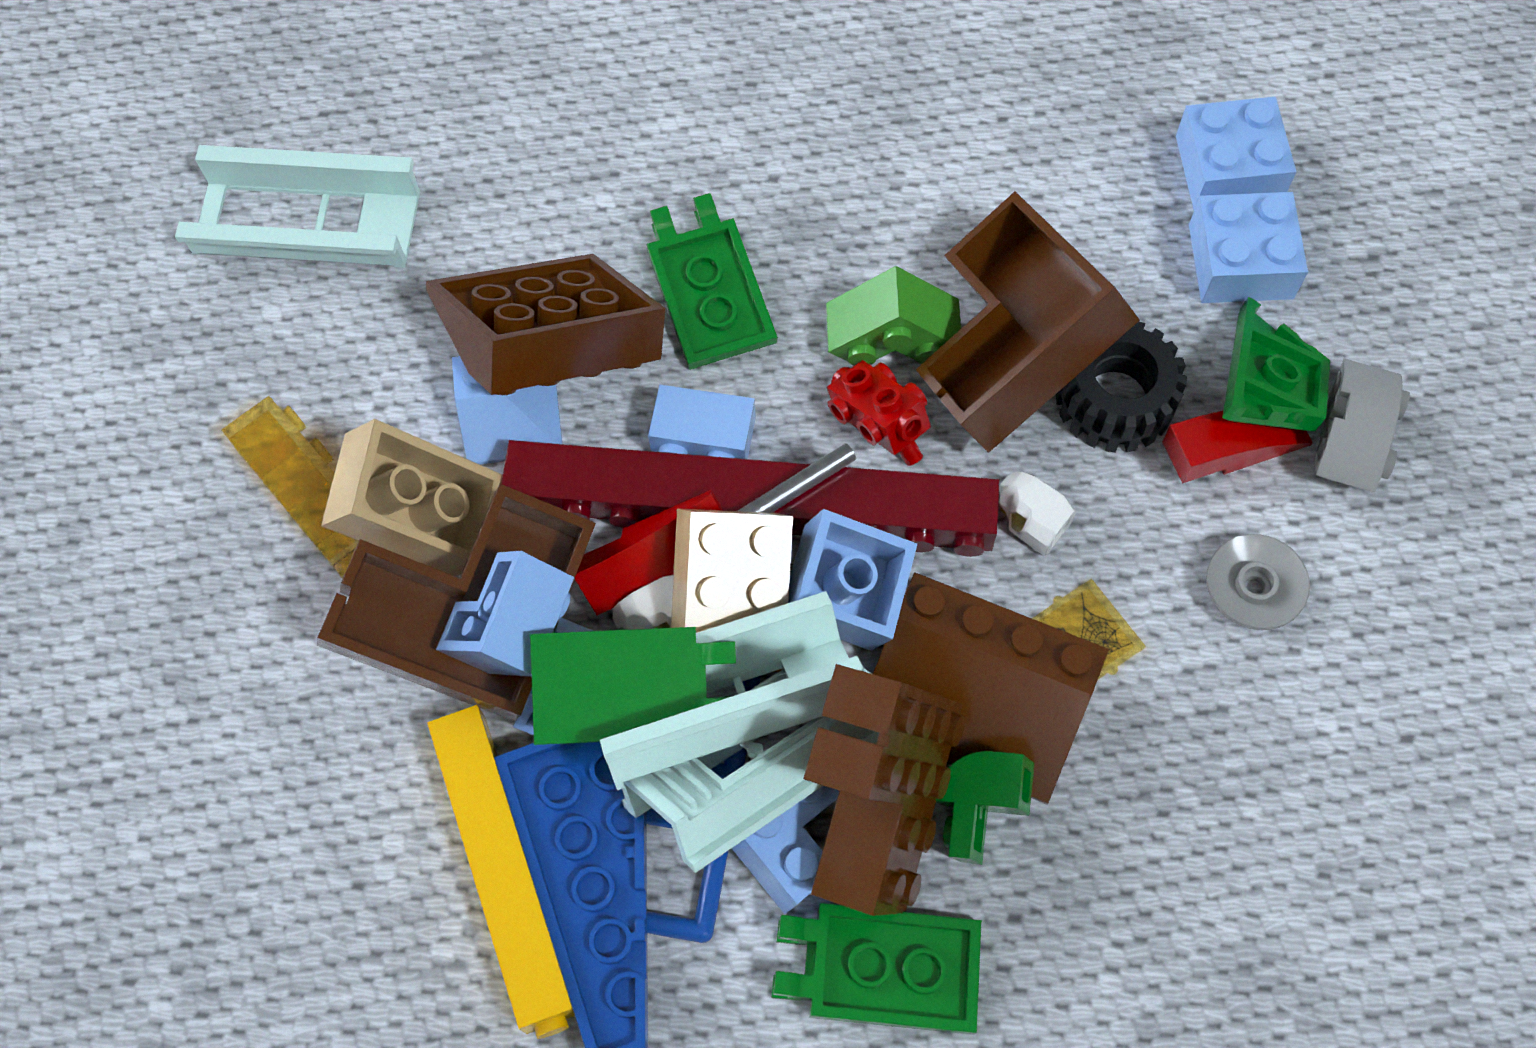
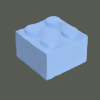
[1176,96,1296,210]
[1189,192,1308,303]
[788,509,917,651]

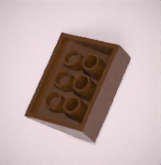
[426,254,666,395]
[873,572,1109,805]

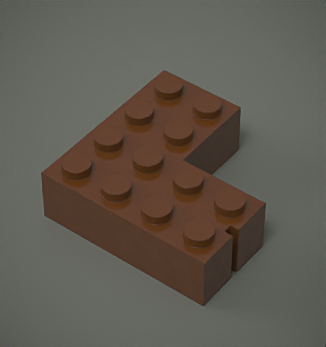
[916,191,1140,453]
[317,484,596,721]
[803,664,965,916]

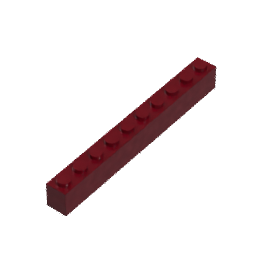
[501,440,1000,557]

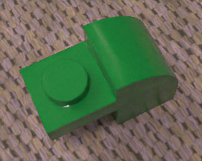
[936,751,1035,865]

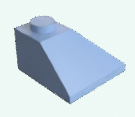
[452,356,562,465]

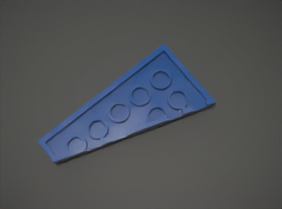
[494,742,648,1048]

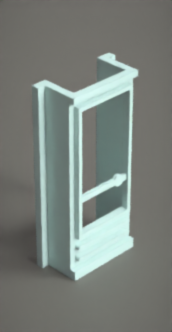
[175,145,420,268]
[600,591,864,790]
[622,669,879,873]

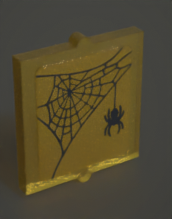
[1032,578,1146,680]

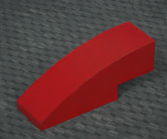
[1162,410,1313,484]
[574,489,723,616]

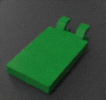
[646,193,778,370]
[530,627,736,745]
[771,903,982,1035]

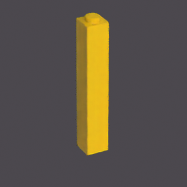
[427,705,575,1039]

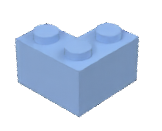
[436,551,574,677]
[732,786,840,914]

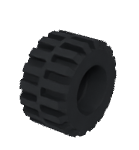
[1056,322,1187,453]

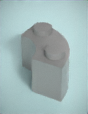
[1313,358,1410,492]

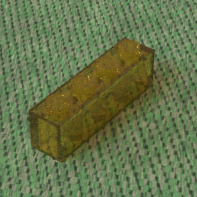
[221,396,359,579]

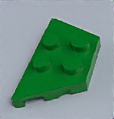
[1222,297,1331,431]

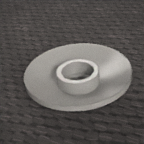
[1206,534,1310,630]

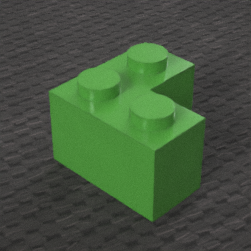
[826,266,961,366]

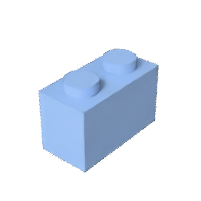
[648,384,756,459]

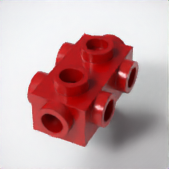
[826,360,931,466]

